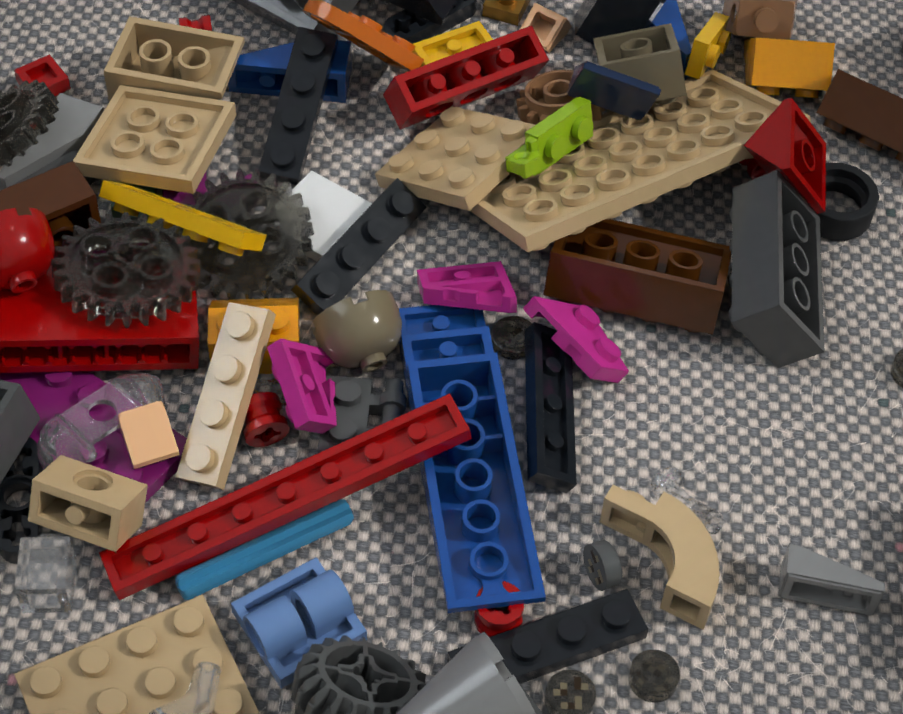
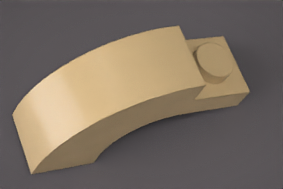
[599,485,720,630]

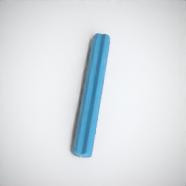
[175,499,354,600]

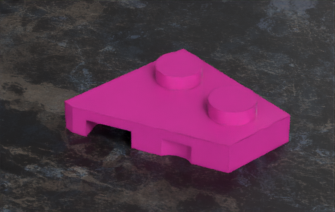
[417,261,517,313]
[523,296,629,383]
[267,338,337,434]

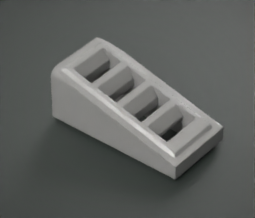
[778,543,885,616]

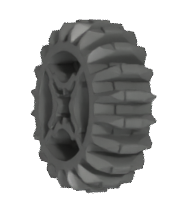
[291,635,426,714]

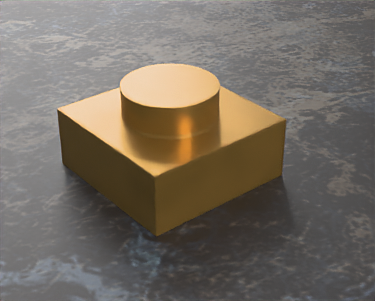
[482,0,530,26]

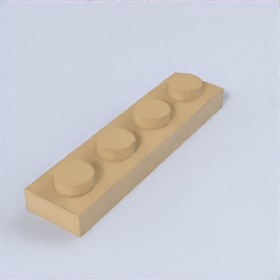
[175,302,276,490]

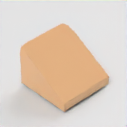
[519,3,572,53]
[117,401,179,469]

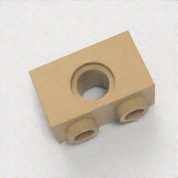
[28,455,148,552]

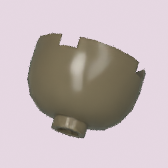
[311,290,402,373]

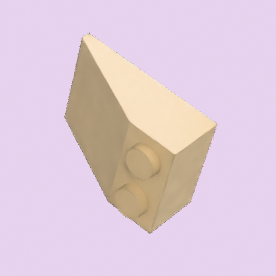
[104,16,245,102]

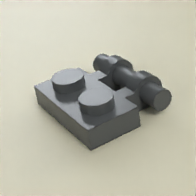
[317,375,407,453]

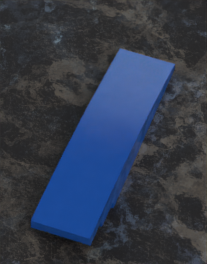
[399,305,546,613]

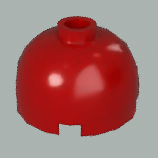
[0,208,55,293]

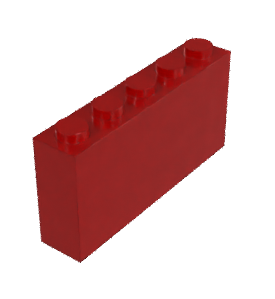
[0,263,199,373]

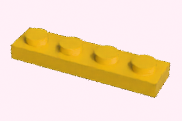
[99,180,267,256]

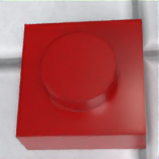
[14,54,71,105]

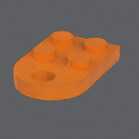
[303,0,424,71]

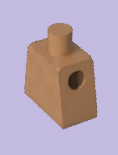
[722,0,798,40]

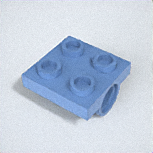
[231,557,367,689]

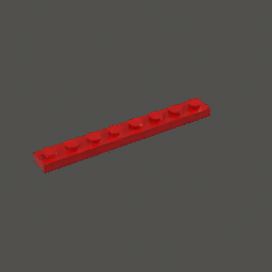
[99,393,472,600]

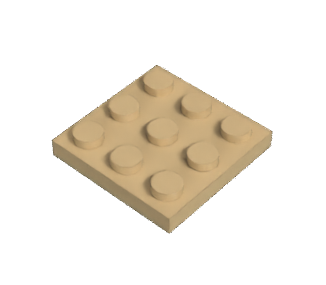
[73,85,236,194]
[375,106,535,211]

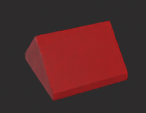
[744,98,826,214]

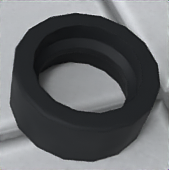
[816,163,879,241]

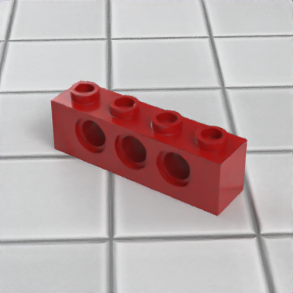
[383,25,549,130]

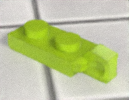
[505,97,593,179]

